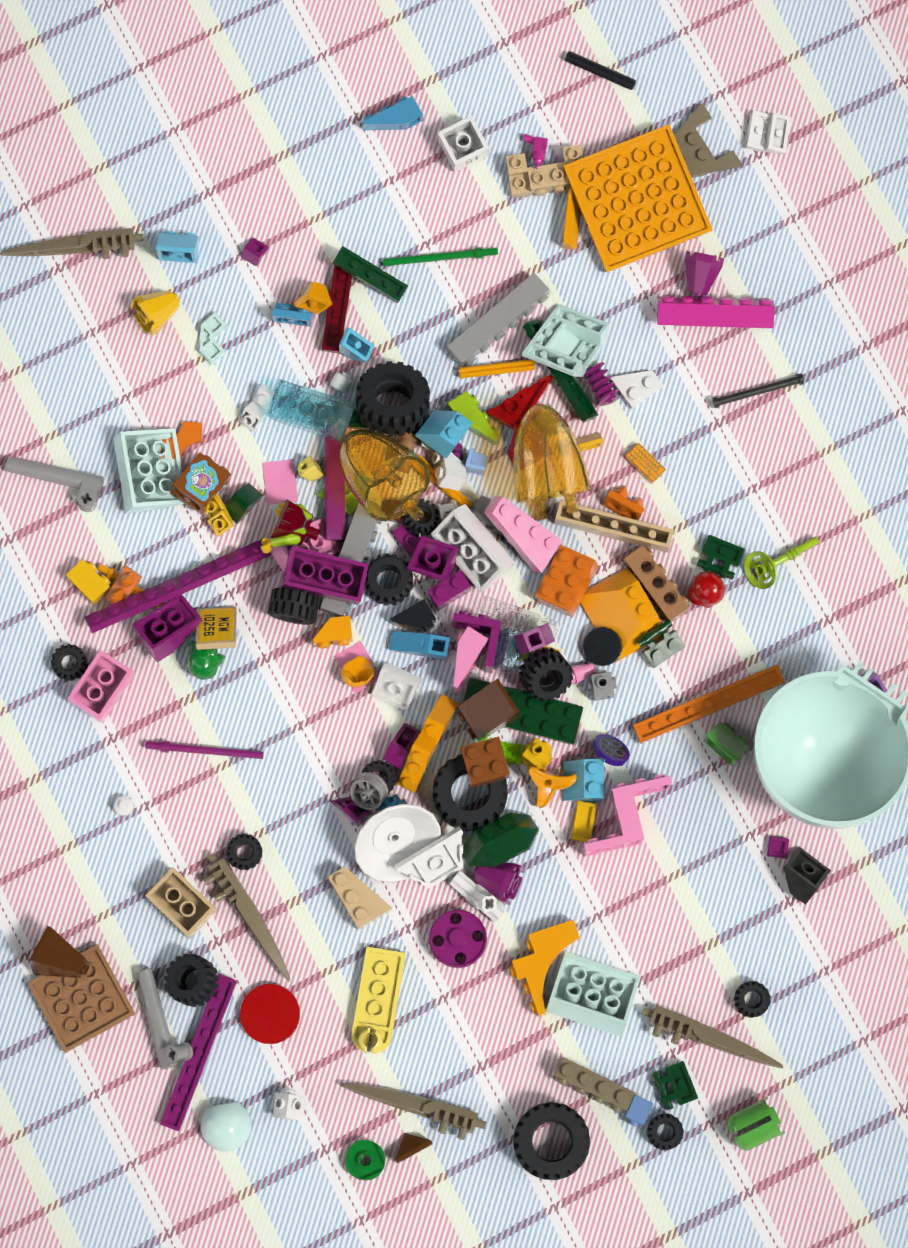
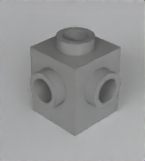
[588,670,617,701]

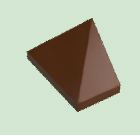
[395,1133,433,1163]

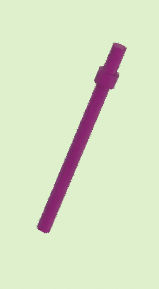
[145,740,264,759]

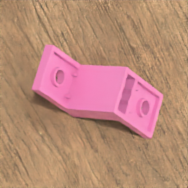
[583,774,672,857]

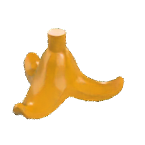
[528,766,577,808]

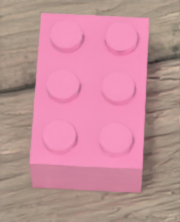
[67,650,135,724]

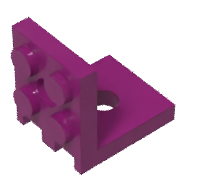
[453,611,501,674]

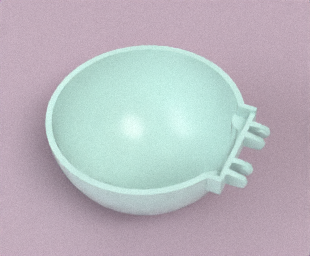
[754,661,908,829]

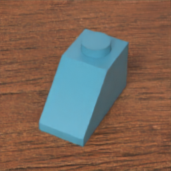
[339,327,375,362]

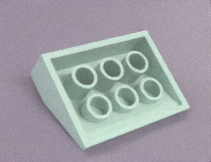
[113,428,185,513]
[546,951,641,1037]

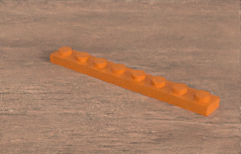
[633,665,785,744]

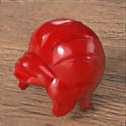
[688,571,725,608]

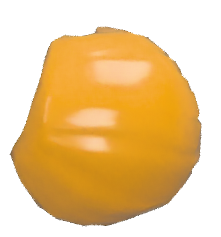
[341,656,375,688]

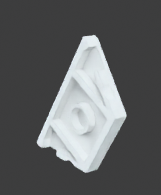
[394,827,463,889]

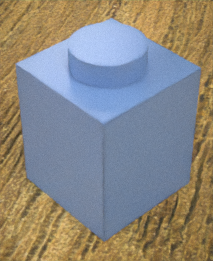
[625,1095,653,1128]

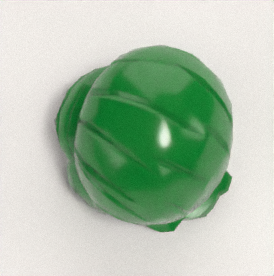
[187,640,226,680]

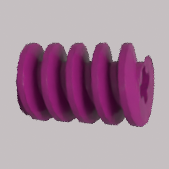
[584,362,621,406]

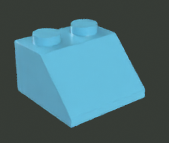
[156,231,199,263]
[415,410,473,459]
[563,759,604,802]

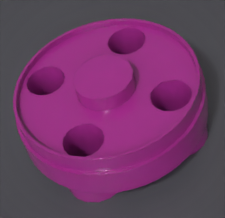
[429,910,487,969]

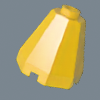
[130,290,180,336]

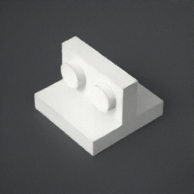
[372,662,422,711]

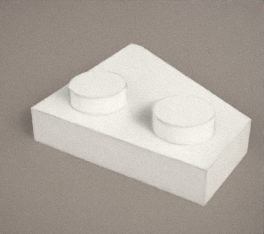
[610,370,664,409]

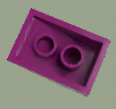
[132,595,203,663]

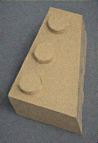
[328,867,393,930]

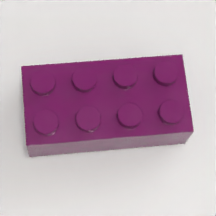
[281,546,369,605]

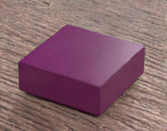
[767,836,789,859]

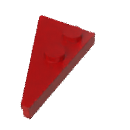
[487,375,553,430]

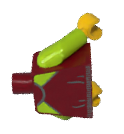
[261,500,321,553]

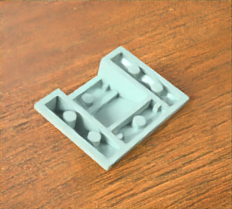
[522,304,610,377]

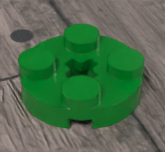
[345,1140,386,1181]

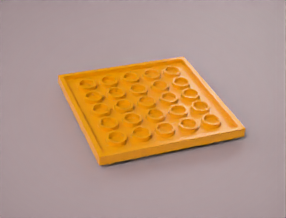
[563,124,713,273]

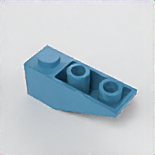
[362,96,423,130]
[389,631,451,661]

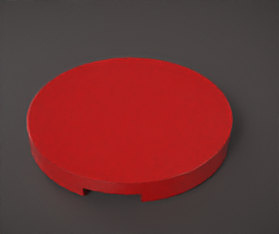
[240,984,300,1044]

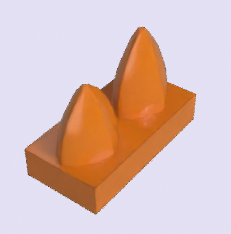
[603,486,645,520]
[104,566,143,604]

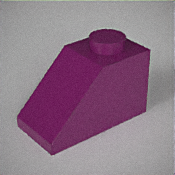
[383,722,421,769]

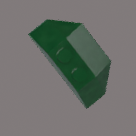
[462,813,539,868]

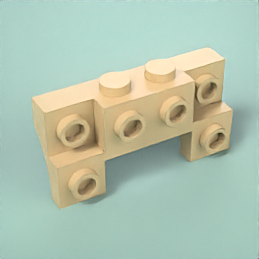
[506,145,584,198]

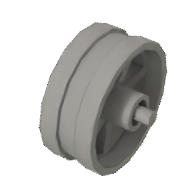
[350,772,388,810]

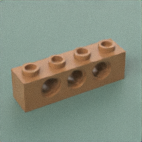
[623,545,689,622]

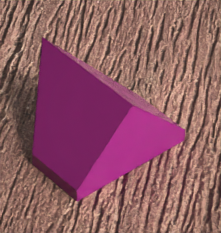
[330,796,373,827]

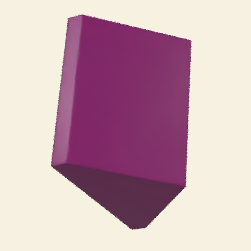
[407,536,458,582]

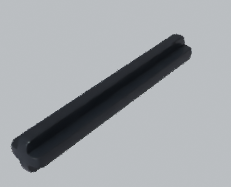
[565,51,636,90]

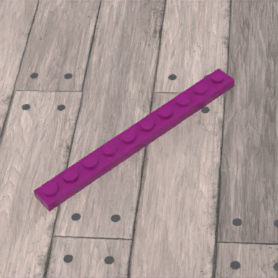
[84,539,271,633]

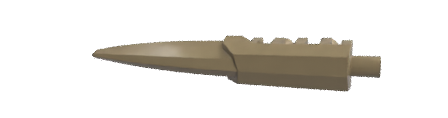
[0,228,143,259]
[203,853,290,982]
[642,1005,783,1069]
[340,1083,487,1140]

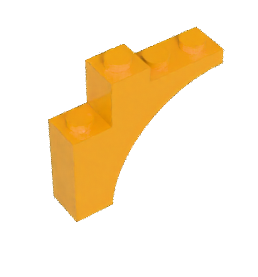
[397,694,459,793]
[509,919,580,1017]

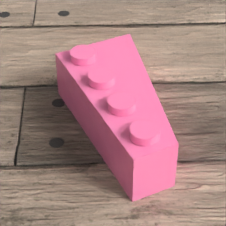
[484,496,562,573]

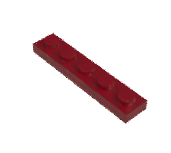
[322,265,353,354]

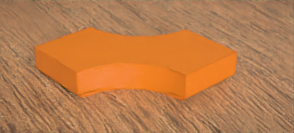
[161,421,203,460]

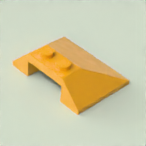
[581,568,662,663]

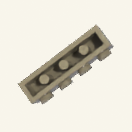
[553,1057,635,1113]

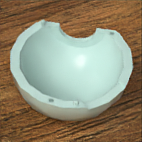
[200,1102,251,1151]

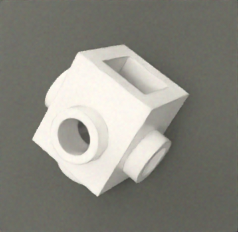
[273,1090,304,1121]

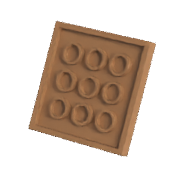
[27,944,136,1054]

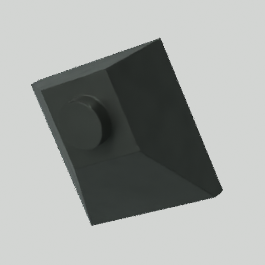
[783,847,831,905]

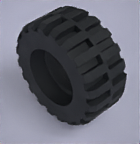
[356,361,430,437]
[432,754,508,831]
[513,1102,590,1180]

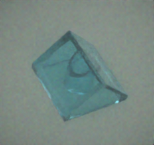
[493,628,533,672]

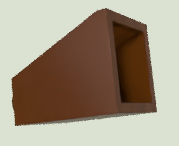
[456,679,519,742]

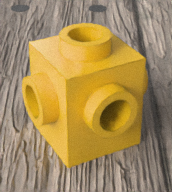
[522,738,553,770]

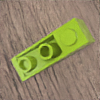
[448,391,499,445]

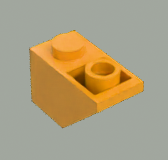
[313,616,353,649]

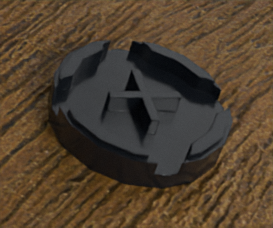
[583,627,623,666]

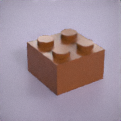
[461,736,510,788]

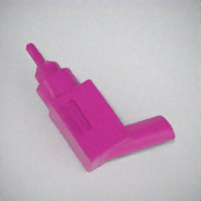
[523,133,548,169]

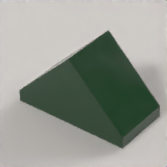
[226,483,263,525]

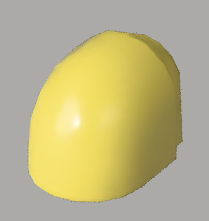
[298,456,325,481]

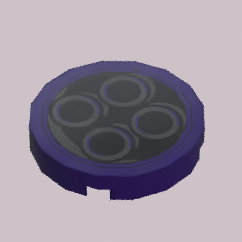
[592,734,630,766]

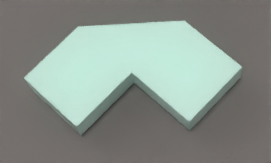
[199,312,228,366]

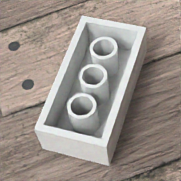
[431,504,515,593]

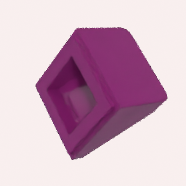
[241,238,269,266]

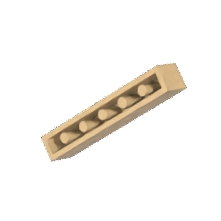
[555,500,674,553]

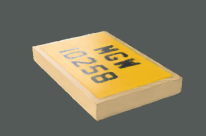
[196,607,237,650]

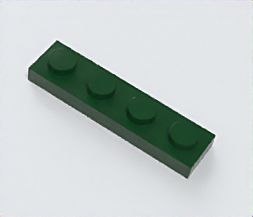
[332,246,408,303]

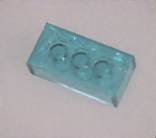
[266,379,355,442]

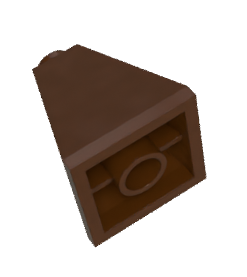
[29,926,90,978]

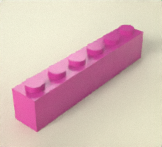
[657,295,775,328]

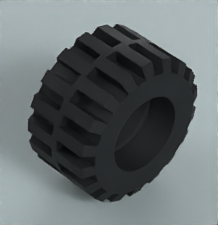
[365,553,413,606]
[267,587,320,625]
[519,647,573,702]
[164,953,219,1007]

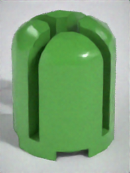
[727,1097,785,1151]

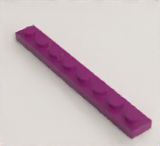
[160,974,238,1132]

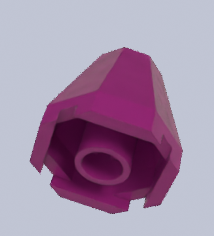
[685,251,724,298]
[473,863,524,905]

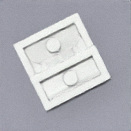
[745,110,791,154]

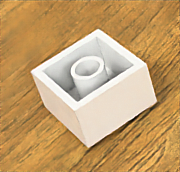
[438,116,489,172]

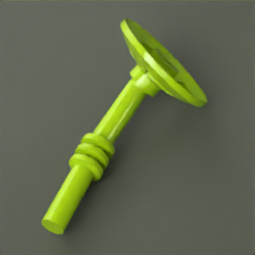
[744,536,820,589]

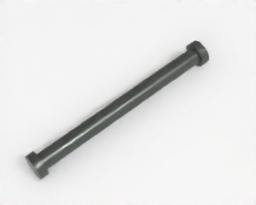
[712,373,804,409]

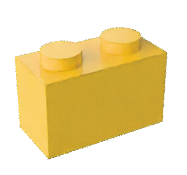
[66,559,111,606]

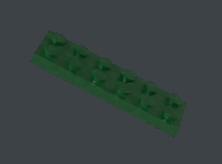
[463,678,584,746]

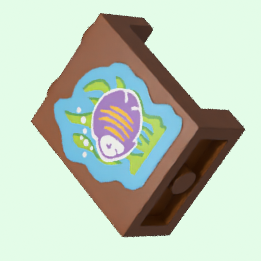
[171,452,231,515]

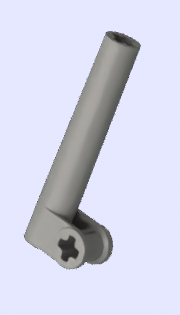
[6,456,104,512]
[137,968,193,1070]

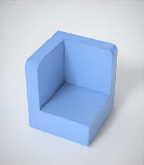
[465,448,489,476]

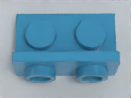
[272,303,313,327]

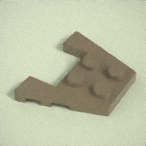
[674,103,742,178]

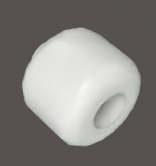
[330,372,352,393]
[114,796,134,817]

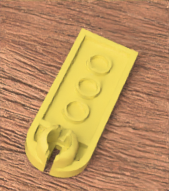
[352,947,406,1054]

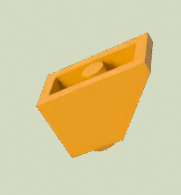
[294,281,333,314]

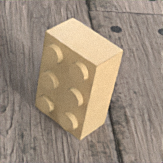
[145,867,217,939]

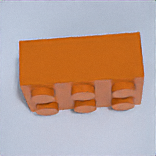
[535,545,599,618]

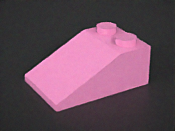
[271,517,342,572]
[454,626,488,694]

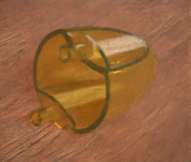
[513,404,592,520]
[338,429,430,521]

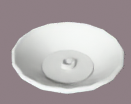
[354,804,441,882]

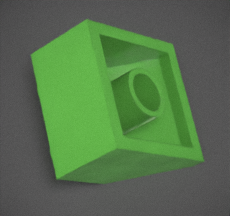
[704,721,750,767]

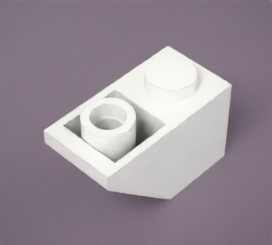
[432,452,468,491]

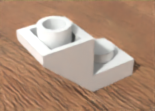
[239,384,279,432]

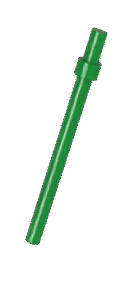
[383,247,498,266]

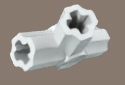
[450,871,506,922]

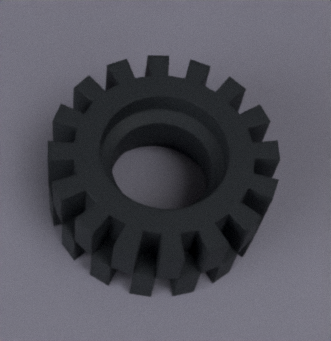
[402,499,440,537]
[51,644,88,681]
[362,760,396,794]
[226,833,263,871]
[734,981,771,1018]
[647,1113,684,1150]

